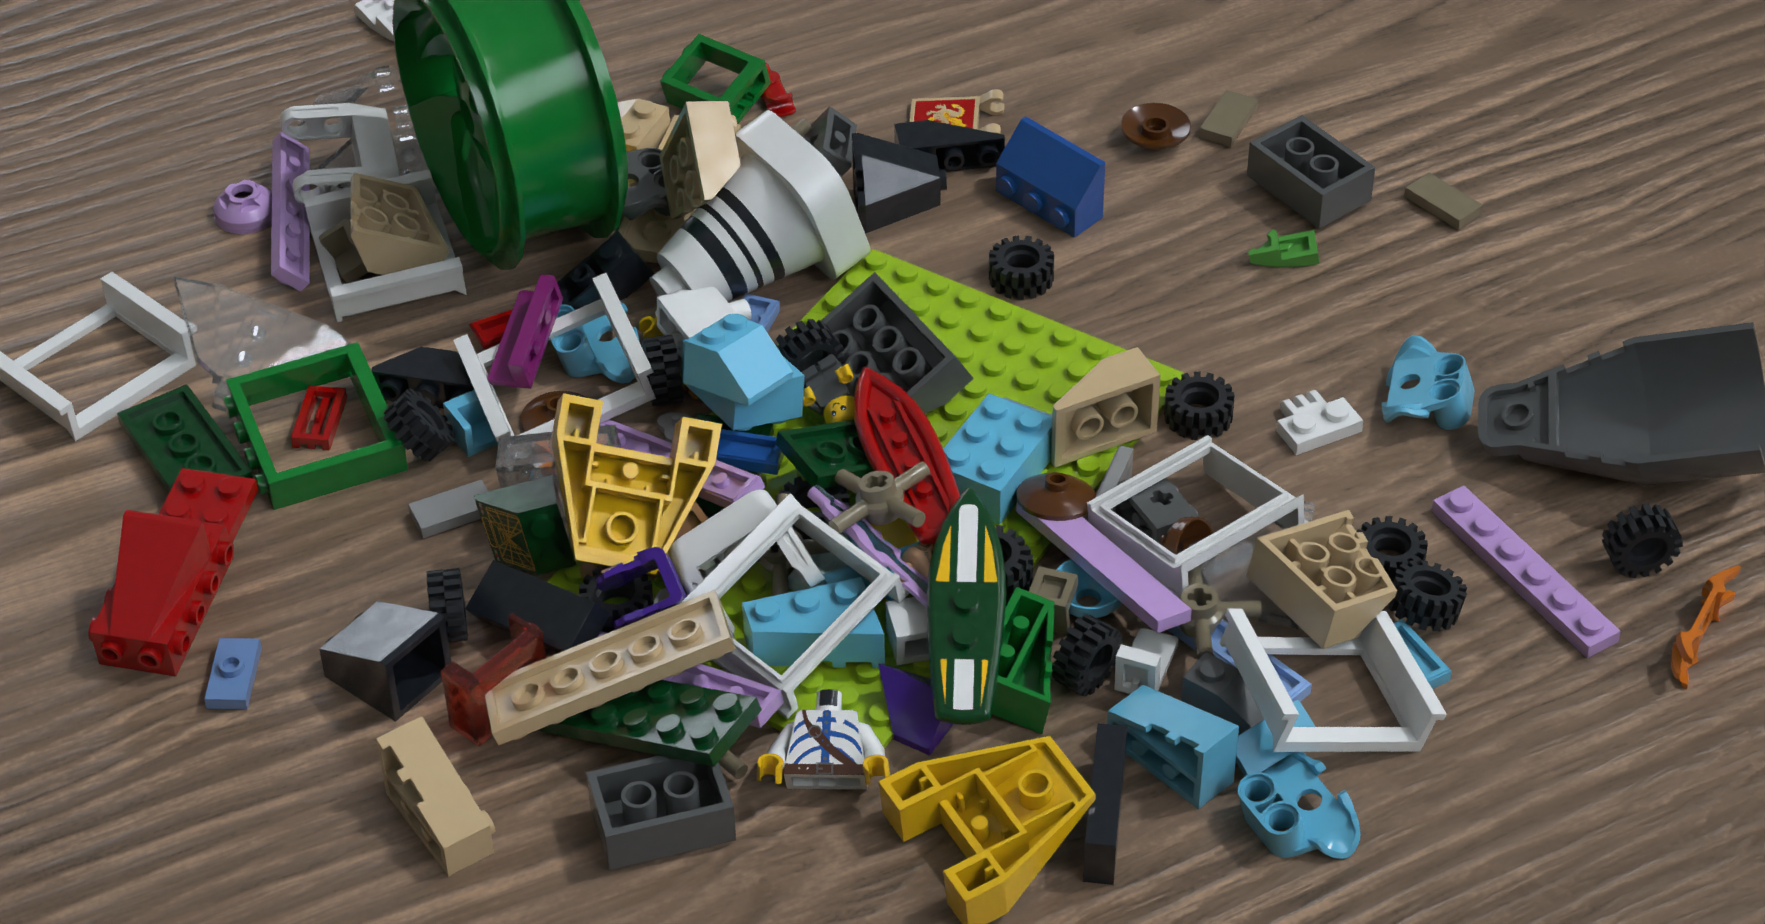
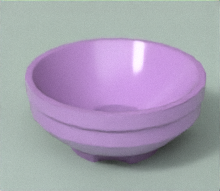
[213,180,272,234]

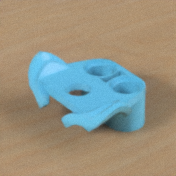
[551,302,639,383]
[1381,335,1475,430]
[1238,752,1361,859]

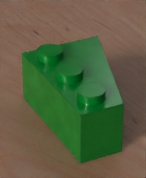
[992,587,1055,734]

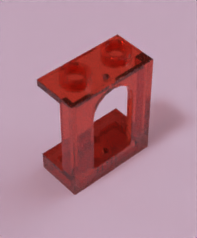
[441,613,546,747]

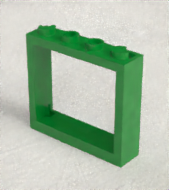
[223,342,408,510]

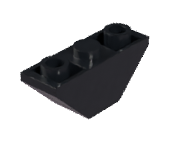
[371,346,474,409]

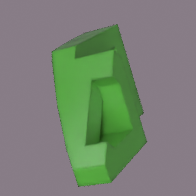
[1248,229,1320,267]

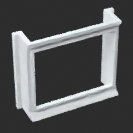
[303,170,467,322]
[0,272,196,442]
[453,273,656,461]
[1087,435,1308,598]
[682,493,910,719]
[1219,608,1447,752]

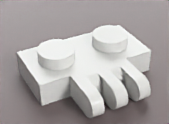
[1276,390,1363,455]

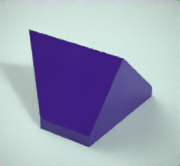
[878,663,954,756]

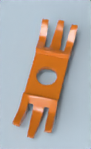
[1671,566,1741,690]

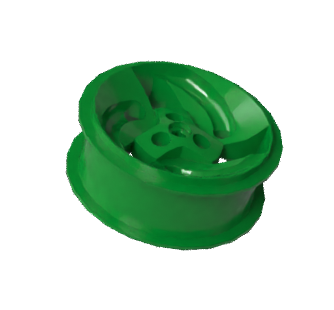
[392,0,628,270]

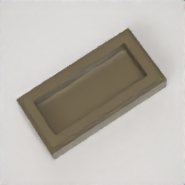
[1199,90,1258,147]
[1404,172,1483,230]

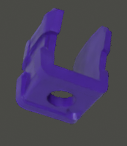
[595,547,687,630]

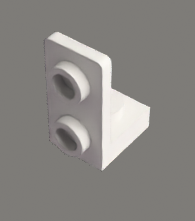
[1114,628,1178,694]

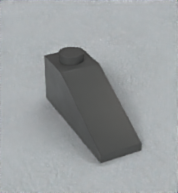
[1181,652,1281,762]

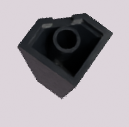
[852,133,947,233]

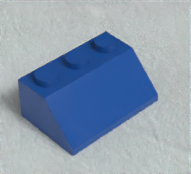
[996,116,1105,238]

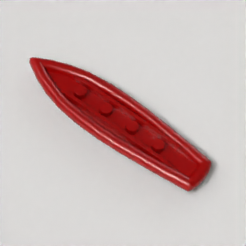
[853,367,960,545]

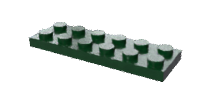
[536,680,762,766]

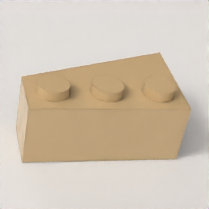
[376,716,495,877]

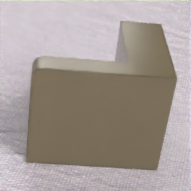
[319,218,368,283]
[1029,566,1078,634]

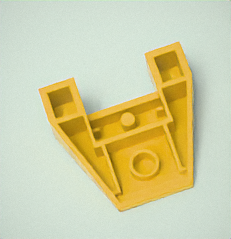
[551,393,722,575]
[878,736,1096,924]

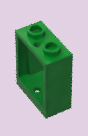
[660,34,771,124]

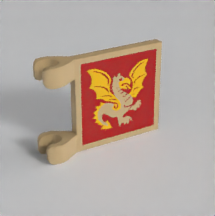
[909,89,1005,134]

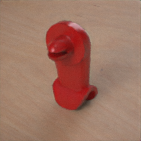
[760,62,796,117]

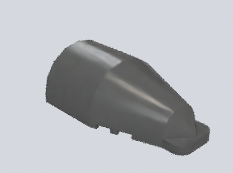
[1478,322,1765,486]

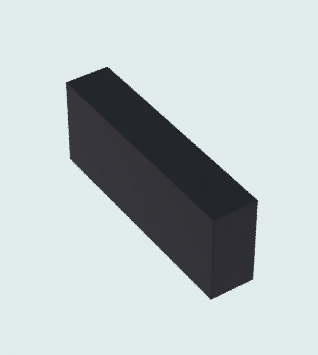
[465,560,611,653]
[1083,723,1128,885]

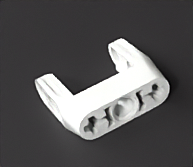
[280,103,399,205]
[668,489,825,639]

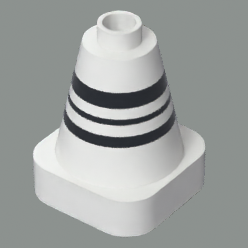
[650,110,871,302]

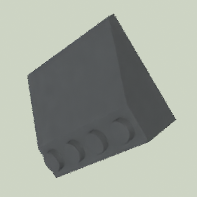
[802,272,974,413]

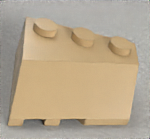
[659,101,741,219]
[351,173,449,275]
[1246,510,1397,649]

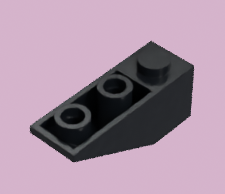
[894,120,1005,172]
[557,231,654,310]

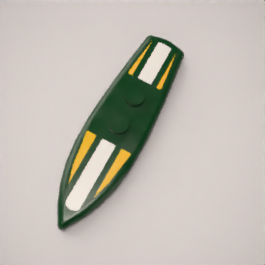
[927,488,1006,725]

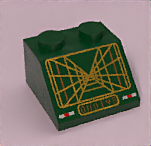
[474,475,576,575]

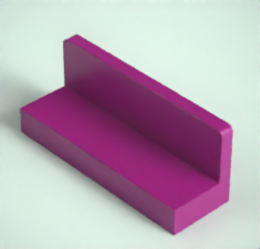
[488,274,563,389]

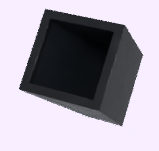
[319,601,453,722]

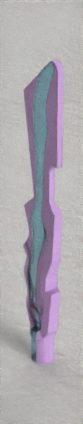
[808,485,928,607]

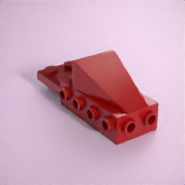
[88,468,258,677]

